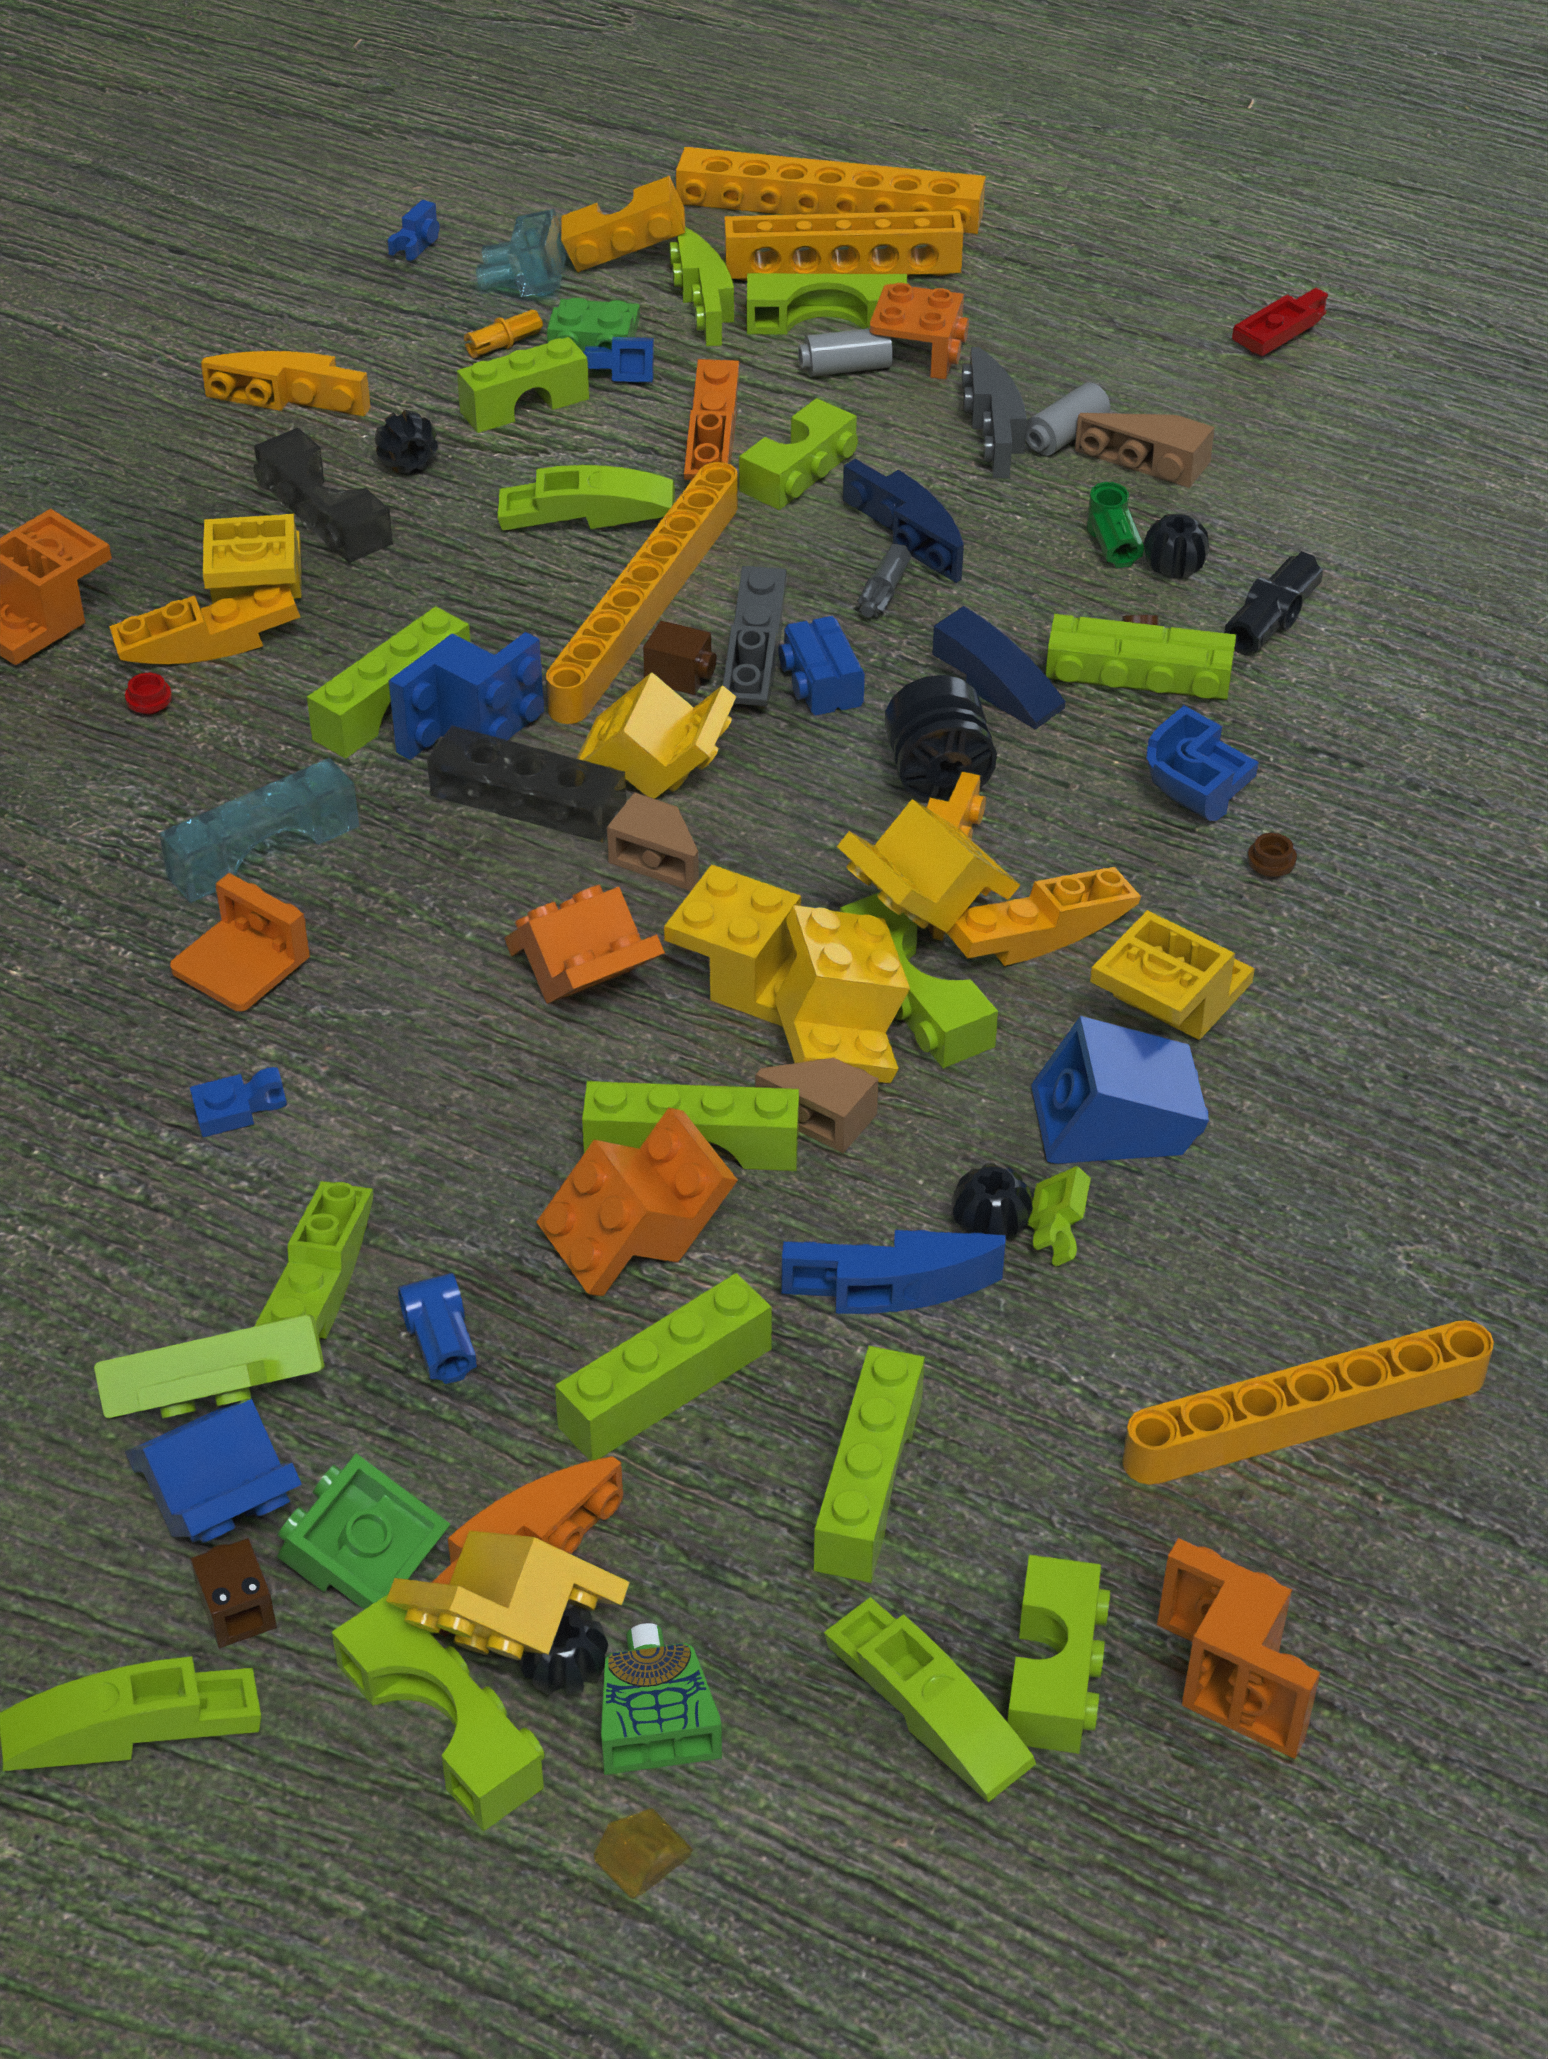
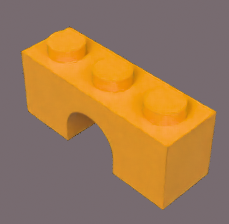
[561,176,685,272]

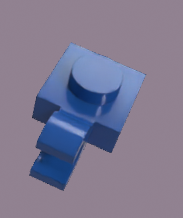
[388,200,440,261]
[583,337,654,382]
[190,1067,287,1138]

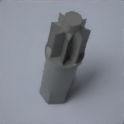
[857,544,912,618]

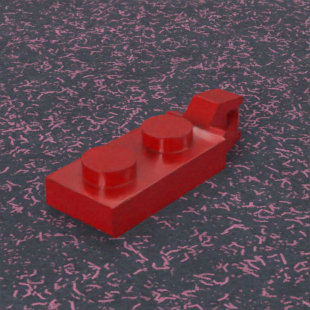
[1232,287,1328,356]

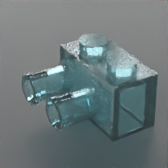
[476,209,568,297]

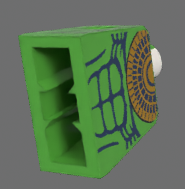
[601,1623,722,1775]

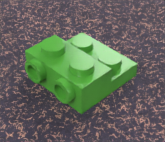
[547,298,640,352]
[277,1453,451,1610]

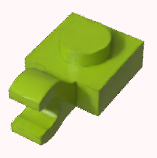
[1028,1166,1091,1267]

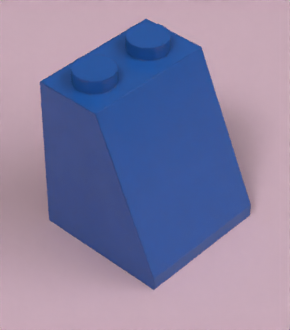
[1031,1016,1209,1164]

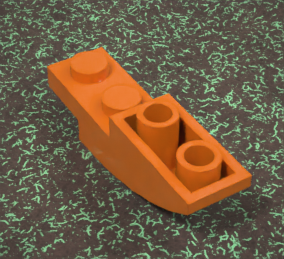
[684,359,739,480]
[432,1456,623,1637]

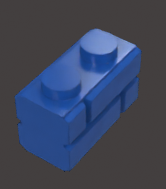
[778,616,865,716]

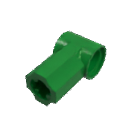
[1087,482,1144,569]

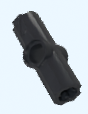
[1224,551,1323,656]

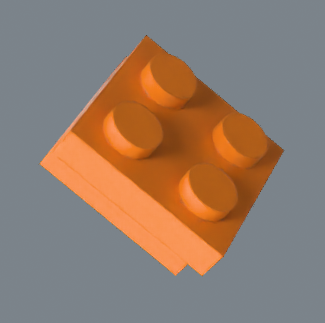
[0,508,112,665]
[504,884,665,1004]
[536,1108,738,1296]
[1157,1538,1321,1759]

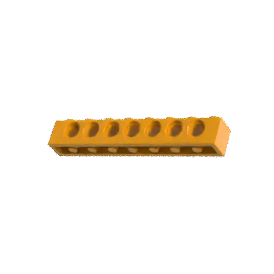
[676,147,986,234]

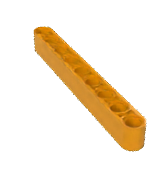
[546,462,738,724]

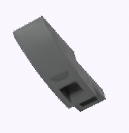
[962,347,1027,478]
[723,566,787,706]

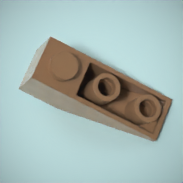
[1075,413,1215,488]

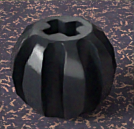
[374,410,438,475]
[1144,514,1210,579]
[951,1163,1033,1240]
[518,1605,609,1697]

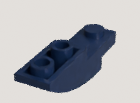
[843,459,964,583]

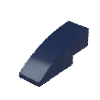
[932,606,1066,730]

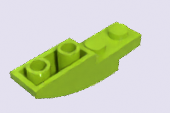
[669,226,734,346]
[498,465,675,531]
[254,1181,373,1339]
[824,1597,1036,1803]
[0,1656,261,1771]

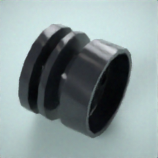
[885,675,997,802]

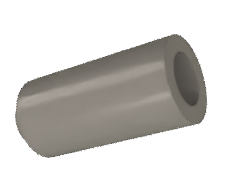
[798,328,892,377]
[1026,382,1111,456]

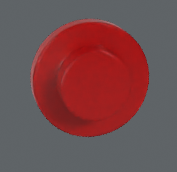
[125,672,172,714]

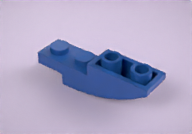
[782,1230,1006,1314]

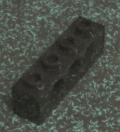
[427,726,626,843]

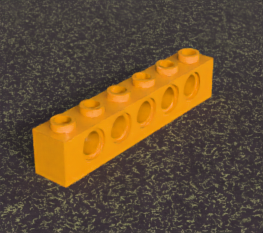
[724,211,963,281]

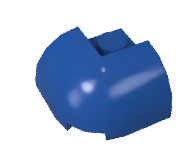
[1147,705,1259,821]

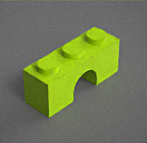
[457,337,589,433]
[739,398,858,510]
[1007,1554,1111,1754]

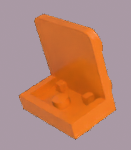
[869,283,969,380]
[170,873,310,1012]

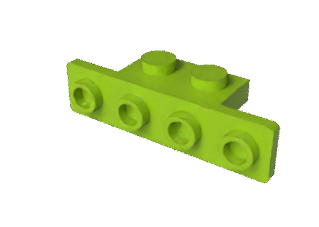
[94,1315,325,1418]

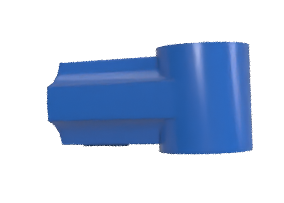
[397,1273,477,1384]

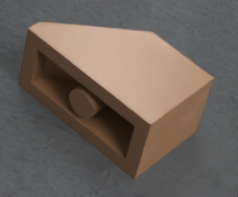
[607,792,699,891]
[755,1058,878,1153]

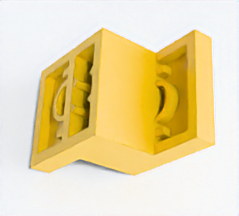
[203,514,302,604]
[568,672,736,799]
[836,799,1020,933]
[664,864,801,1027]
[774,905,910,1083]
[1090,910,1255,1040]
[386,1531,630,1660]

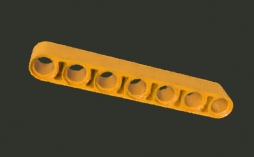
[1122,1320,1494,1485]

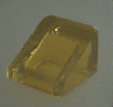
[594,1808,693,1899]

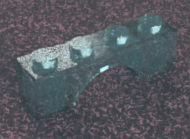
[159,758,359,903]

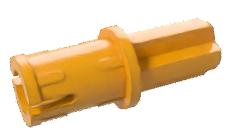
[464,309,543,358]

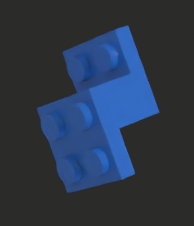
[388,632,544,760]
[125,1399,302,1543]

